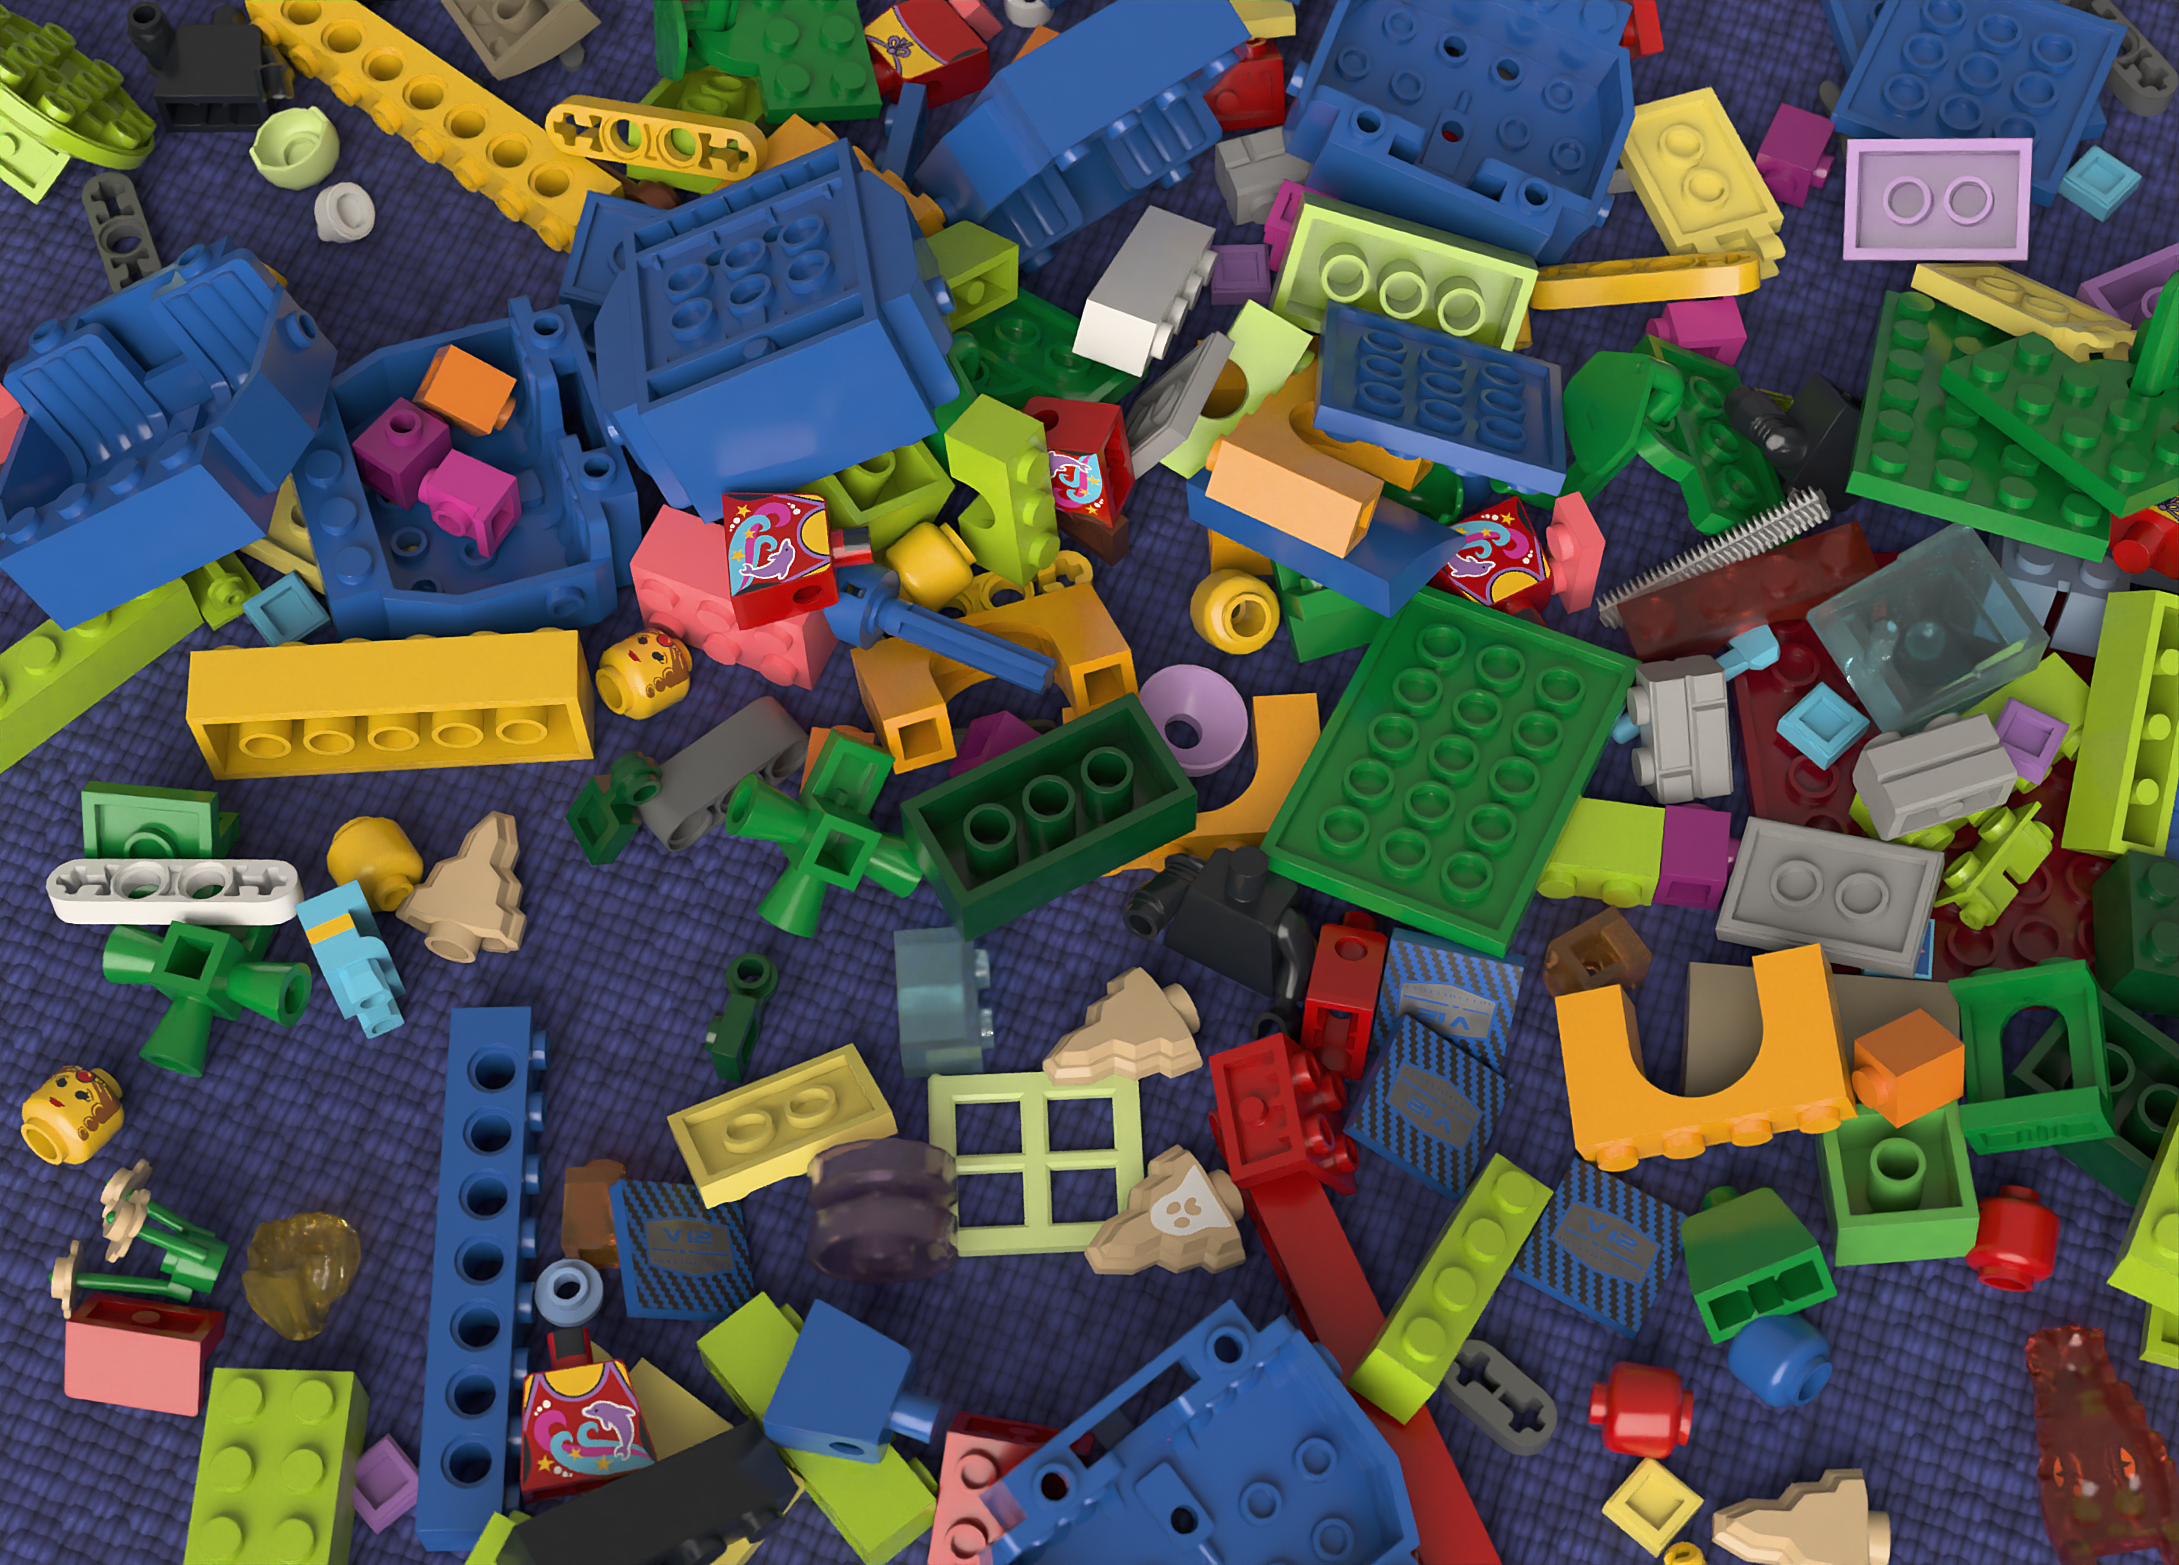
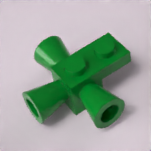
[725,728,923,938]
[103,885,312,1078]

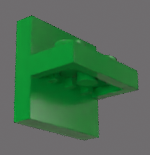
[1270,559,1424,663]
[81,781,240,899]

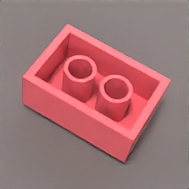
[629,504,839,691]

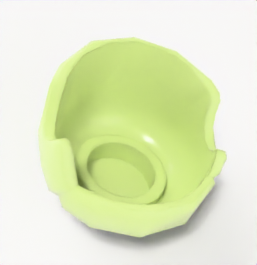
[249,106,340,191]

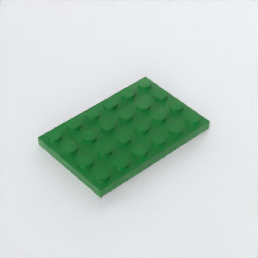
[1846,290,2112,563]
[1259,585,1643,959]

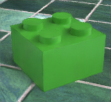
[1815,1099,1980,1267]

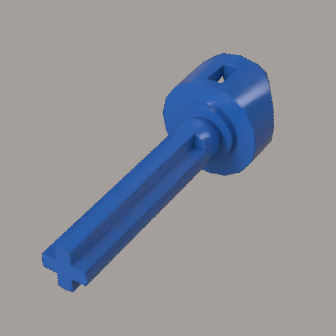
[822,562,1058,695]

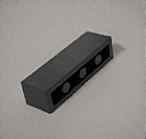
[495,1418,799,1565]

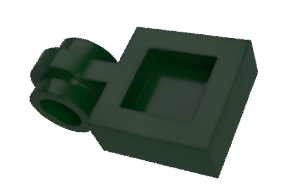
[565,751,663,866]
[705,952,779,1084]

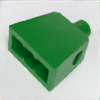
[1680,1186,1838,1345]

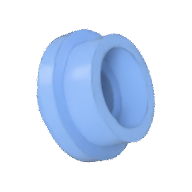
[534,1259,604,1327]

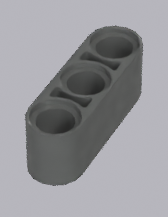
[631,696,810,852]

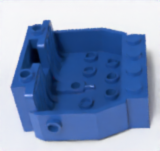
[913,0,1252,276]
[1281,0,1635,266]
[594,137,960,525]
[0,235,338,631]
[289,295,642,643]
[978,1299,1421,1565]

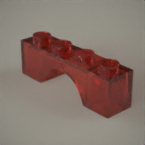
[1616,520,1881,664]

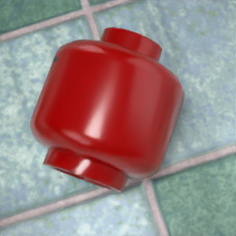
[1965,1185,2060,1292]
[1588,1361,1694,1459]

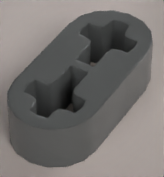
[1440,1339,1558,1456]

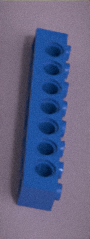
[415,1006,551,1552]

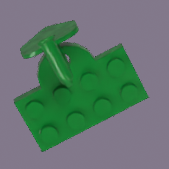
[653,0,882,124]
[1938,270,2179,519]
[921,286,1151,496]
[1490,334,1803,561]

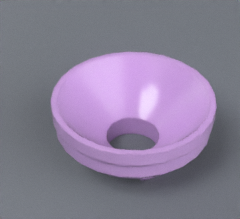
[1139,664,1248,777]

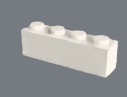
[1072,205,1218,377]

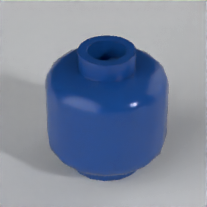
[1726,1312,1833,1408]

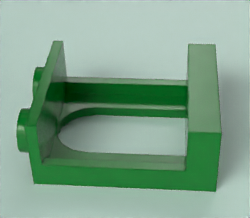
[1948,957,2116,1155]

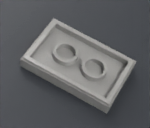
[1124,331,1235,480]
[1715,816,1945,979]

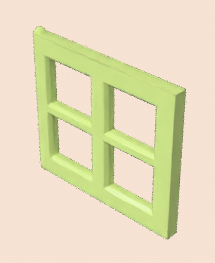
[928,1072,1144,1262]

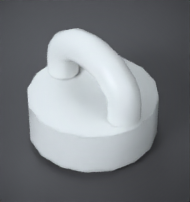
[314,182,375,243]

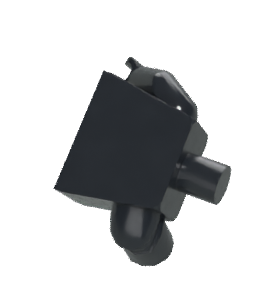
[127,1,297,133]
[1724,371,1864,513]
[1123,846,1318,1040]

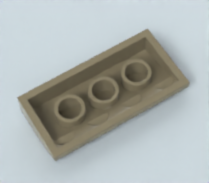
[440,0,601,81]
[1678,962,1960,1104]

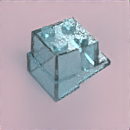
[1806,522,2050,737]

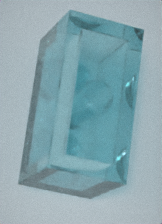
[894,927,995,1078]

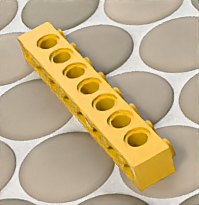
[244,0,625,254]

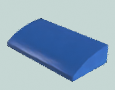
[1186,466,1466,619]

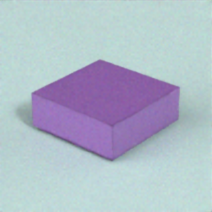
[1210,244,1271,305]
[1994,697,2070,786]
[353,1433,419,1534]

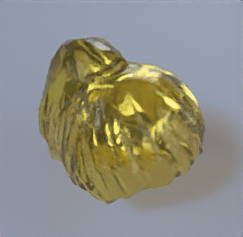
[241,1211,362,1341]

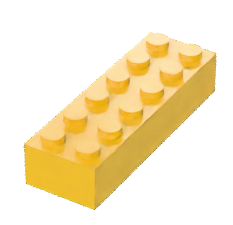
[186,627,595,780]

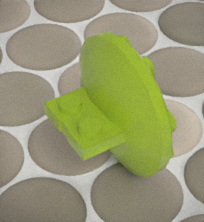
[0,4,157,205]

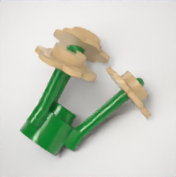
[48,1159,230,1319]

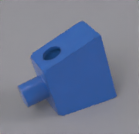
[762,1299,945,1464]

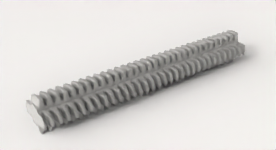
[1596,486,1831,629]

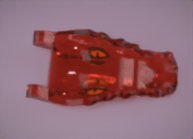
[2024,1324,2179,1565]

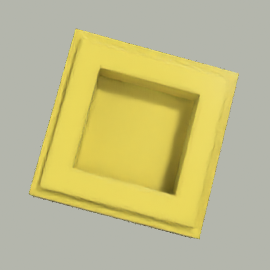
[1602,1457,1704,1558]

